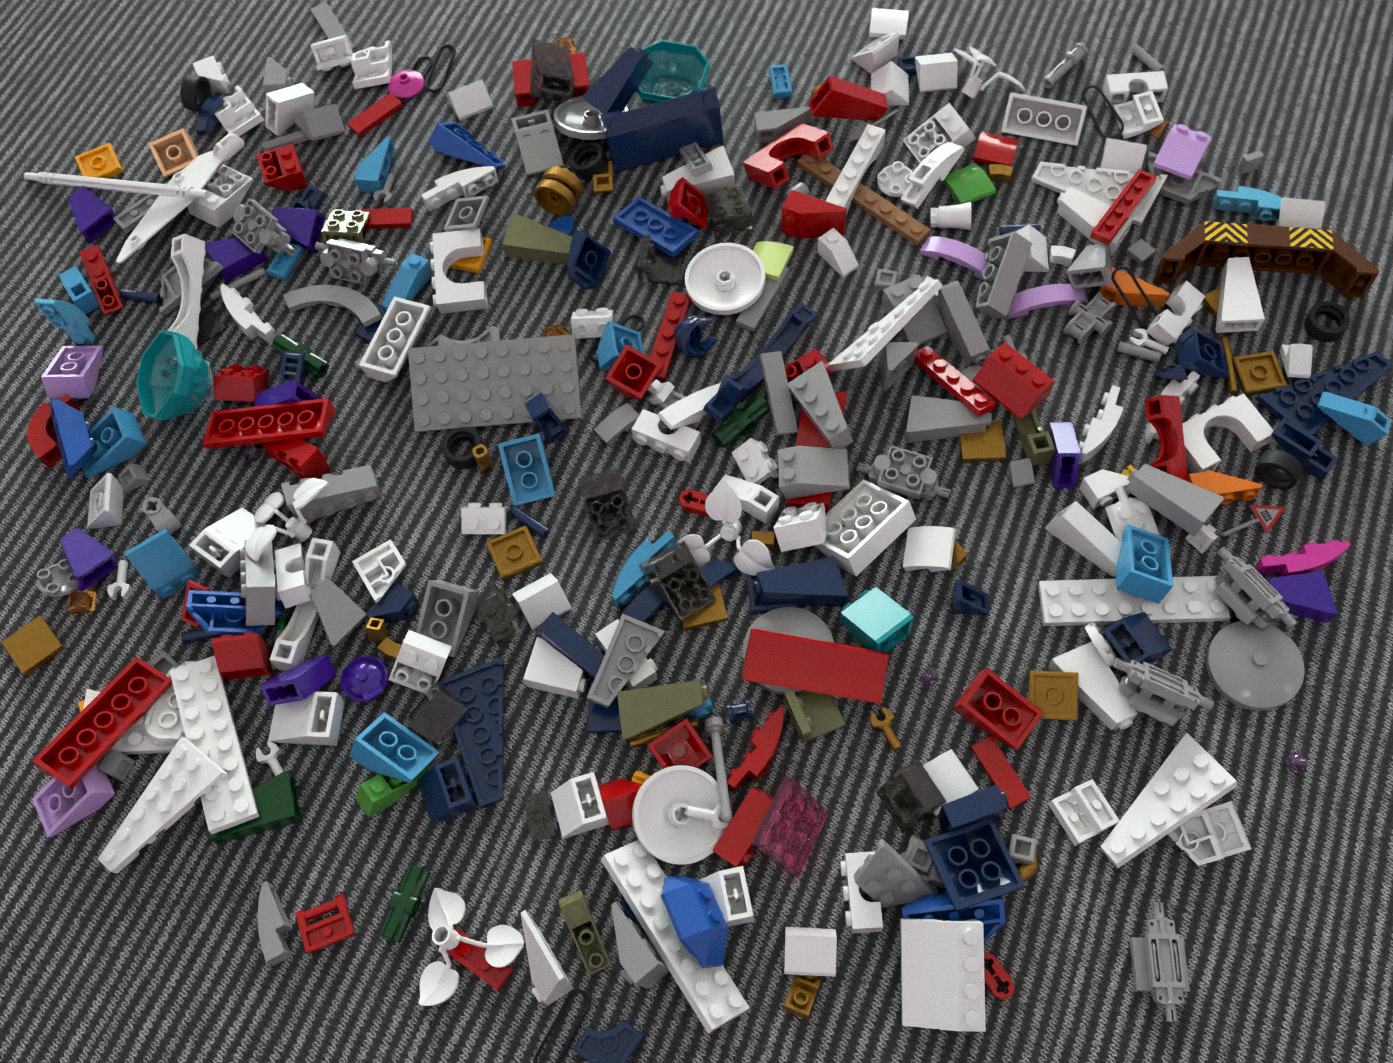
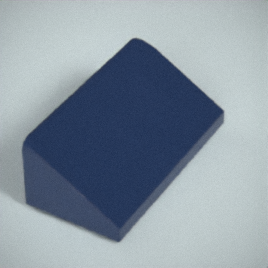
[1155,364,1188,380]

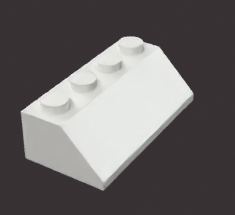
[1001,92,1087,146]
[359,297,431,382]

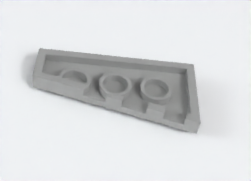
[587,614,665,708]

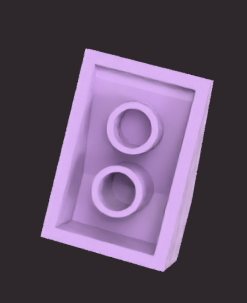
[1153,124,1212,180]
[41,346,103,399]
[32,761,115,837]

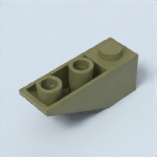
[558,890,612,976]

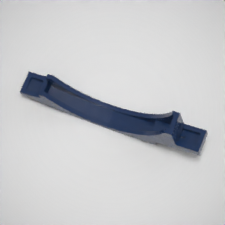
[703,303,818,422]

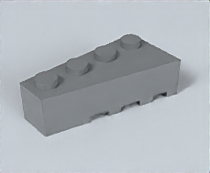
[975,232,1032,319]
[787,361,853,449]
[281,465,382,523]
[240,540,275,626]

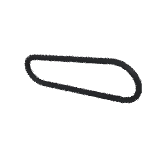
[1082,85,1124,139]

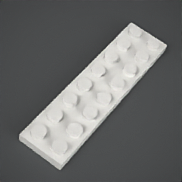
[1038,576,1230,626]
[170,655,259,835]
[601,840,750,1034]

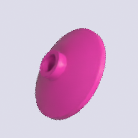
[388,70,424,99]

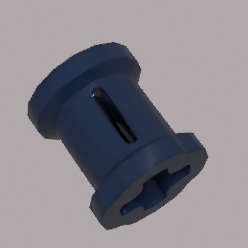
[726,699,753,724]

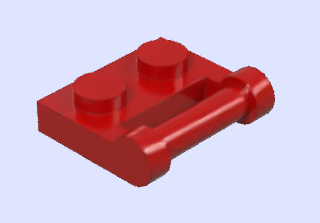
[296,893,356,954]

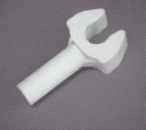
[1128,329,1169,355]
[107,560,133,601]
[256,741,284,776]
[686,804,732,830]

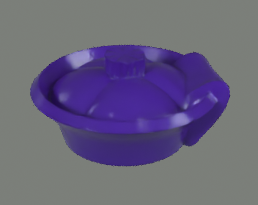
[340,656,388,704]

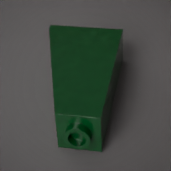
[205,771,302,845]

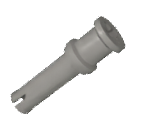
[1042,43,1088,89]

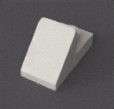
[1280,344,1313,378]

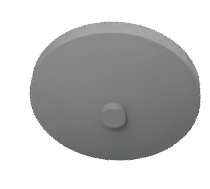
[554,96,629,140]
[743,607,834,695]
[1206,621,1305,711]

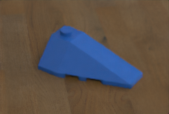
[428,121,506,169]

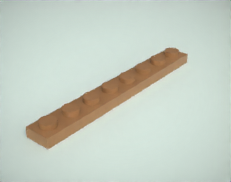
[797,154,931,246]

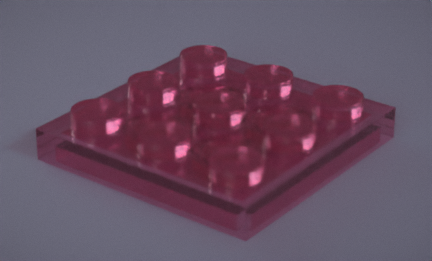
[752,777,829,878]

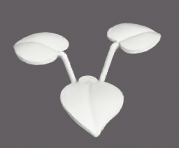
[952,47,1026,99]
[246,478,329,562]
[673,481,774,576]
[419,888,525,1006]

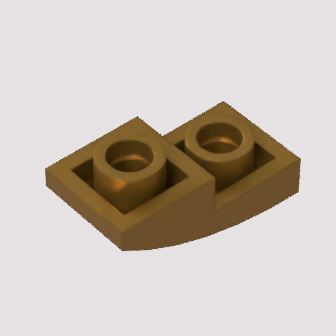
[783,975,823,1020]

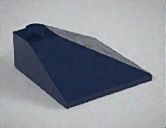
[924,818,1025,912]

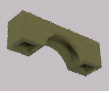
[1011,408,1055,466]

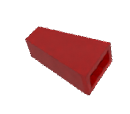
[808,75,888,121]

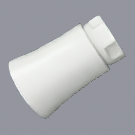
[930,202,971,230]

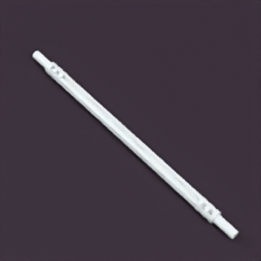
[24,172,210,199]

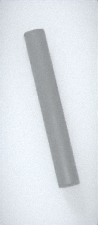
[209,267,267,301]

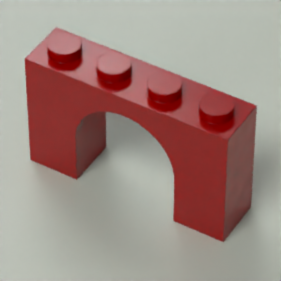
[512,52,590,107]
[743,123,834,189]

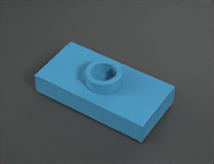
[769,64,792,99]
[266,243,304,280]

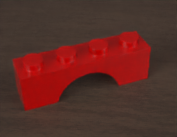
[1144,395,1189,482]

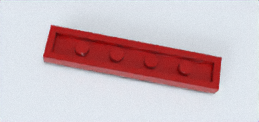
[1090,169,1157,245]
[650,291,691,382]
[914,346,996,417]

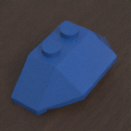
[50,398,94,478]
[186,590,282,635]
[661,876,728,968]
[902,893,1006,942]

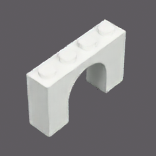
[430,228,488,314]
[1182,394,1274,474]

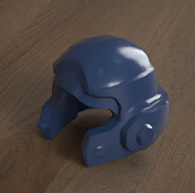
[674,315,718,357]

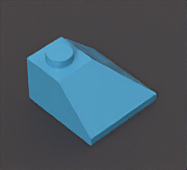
[597,321,644,371]

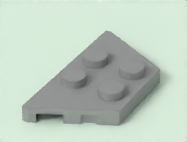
[1147,152,1222,205]
[159,257,223,316]
[854,839,936,908]

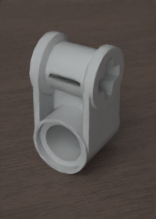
[142,497,182,535]

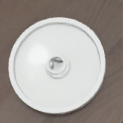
[685,243,766,315]
[632,765,728,865]

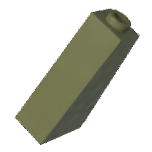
[502,213,572,265]
[617,680,710,740]

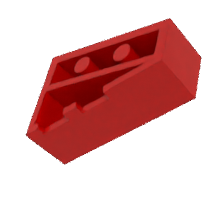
[261,439,330,479]
[712,788,784,867]

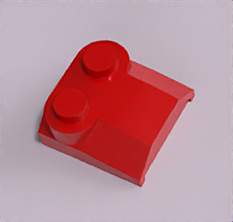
[668,177,711,228]
[647,718,713,769]

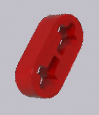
[679,490,710,517]
[984,953,1014,1000]

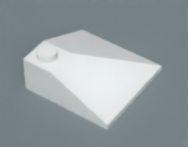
[521,910,574,1006]

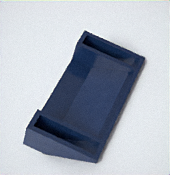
[600,85,723,173]

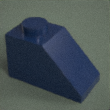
[525,392,569,443]
[365,582,419,624]

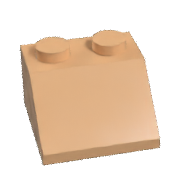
[148,128,199,178]

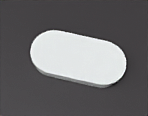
[144,661,196,744]

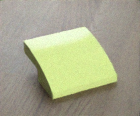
[753,241,794,281]

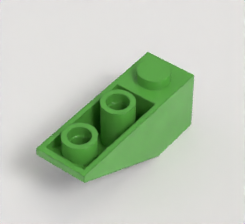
[356,765,431,817]

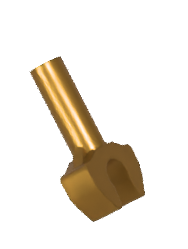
[870,707,902,751]

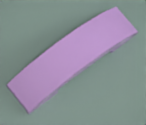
[920,236,987,280]
[1007,284,1088,318]

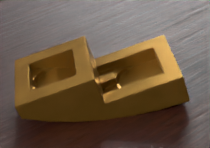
[593,161,613,193]

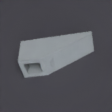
[754,107,811,143]

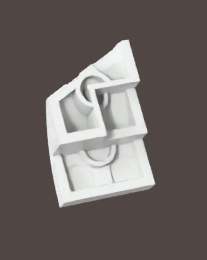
[350,40,392,89]
[215,85,264,136]
[352,539,406,603]
[1167,801,1252,866]

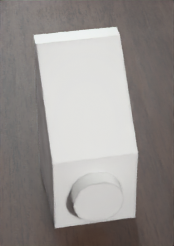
[817,228,859,278]

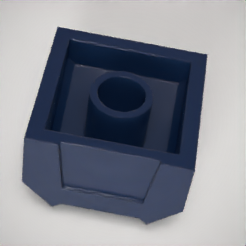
[568,231,611,289]
[1174,327,1228,377]

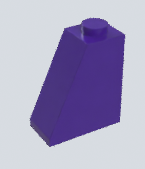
[68,186,116,244]
[272,207,325,254]
[205,238,268,282]
[254,380,321,407]
[1049,422,1081,488]
[60,528,117,592]
[1267,571,1338,622]
[260,655,336,706]

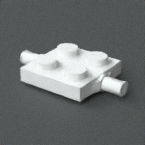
[1105,485,1159,543]

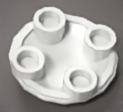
[877,161,913,197]

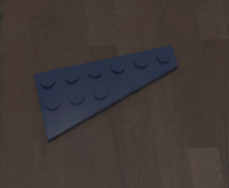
[1255,351,1393,436]
[438,657,504,809]

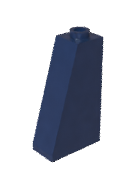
[582,47,654,114]
[753,556,848,606]
[535,612,604,682]

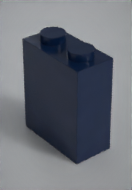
[937,785,1008,834]

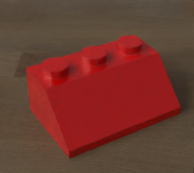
[972,342,1054,420]

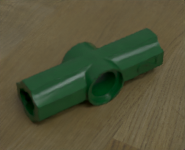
[271,334,329,378]
[711,396,770,448]
[379,864,430,943]

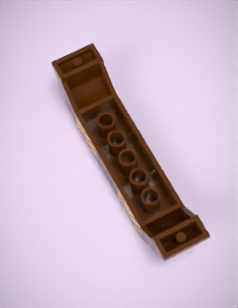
[1153,221,1379,298]

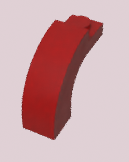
[27,394,80,468]

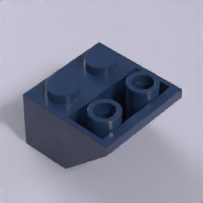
[1103,612,1172,664]
[417,757,477,826]

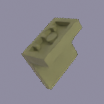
[321,209,370,244]
[784,689,845,743]

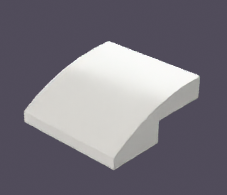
[869,8,909,40]
[1113,91,1164,139]
[1276,197,1326,229]
[903,526,956,572]
[910,749,980,816]
[1048,779,1120,846]

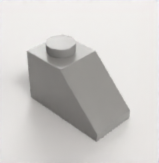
[263,57,294,93]

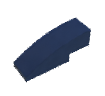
[1271,418,1339,481]

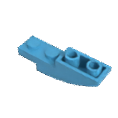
[612,531,675,609]

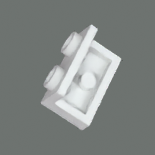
[311,35,353,71]
[571,308,614,339]
[732,438,779,485]
[461,503,508,534]

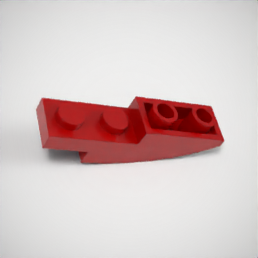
[79,245,124,316]
[727,706,784,794]

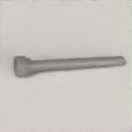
[704,716,732,822]

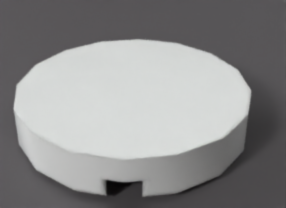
[1085,623,1116,667]

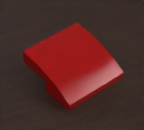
[973,132,1019,166]

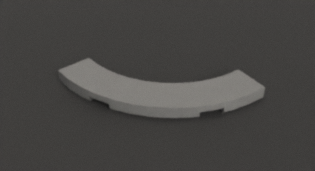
[283,285,383,327]

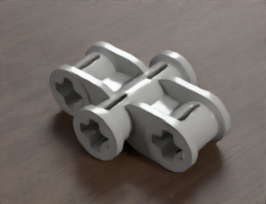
[1063,292,1117,345]

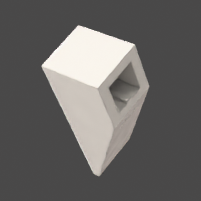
[713,474,779,524]

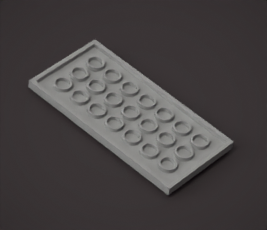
[408,334,582,432]

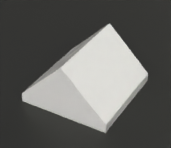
[851,32,900,74]
[915,53,958,93]
[871,61,909,105]
[445,79,493,121]
[1100,138,1147,174]
[1016,225,1049,272]
[87,473,124,529]
[512,573,572,630]
[784,927,837,977]

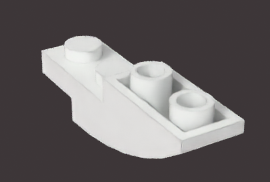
[900,142,965,209]
[421,166,499,212]
[220,284,276,345]
[1145,371,1200,444]
[1079,385,1124,464]

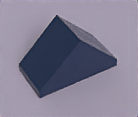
[952,579,988,615]

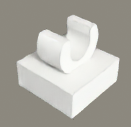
[648,379,674,405]
[1185,524,1218,554]

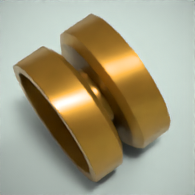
[533,166,584,217]

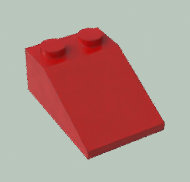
[781,190,847,239]
[952,668,1043,750]

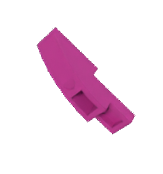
[1254,540,1350,577]

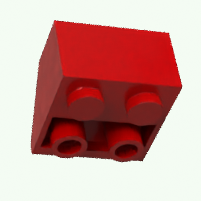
[256,144,308,192]
[213,364,269,402]
[212,632,272,680]

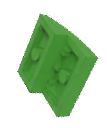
[942,163,996,204]

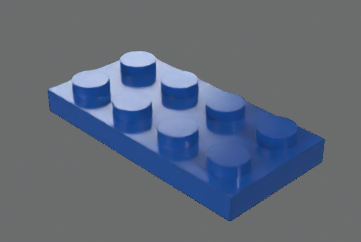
[613,197,699,258]

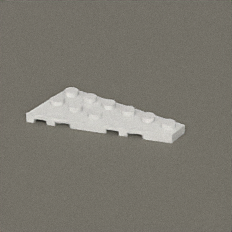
[1101,732,1237,869]

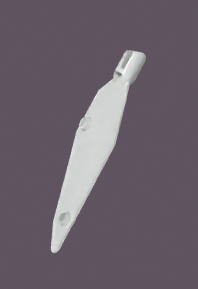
[116,132,245,264]

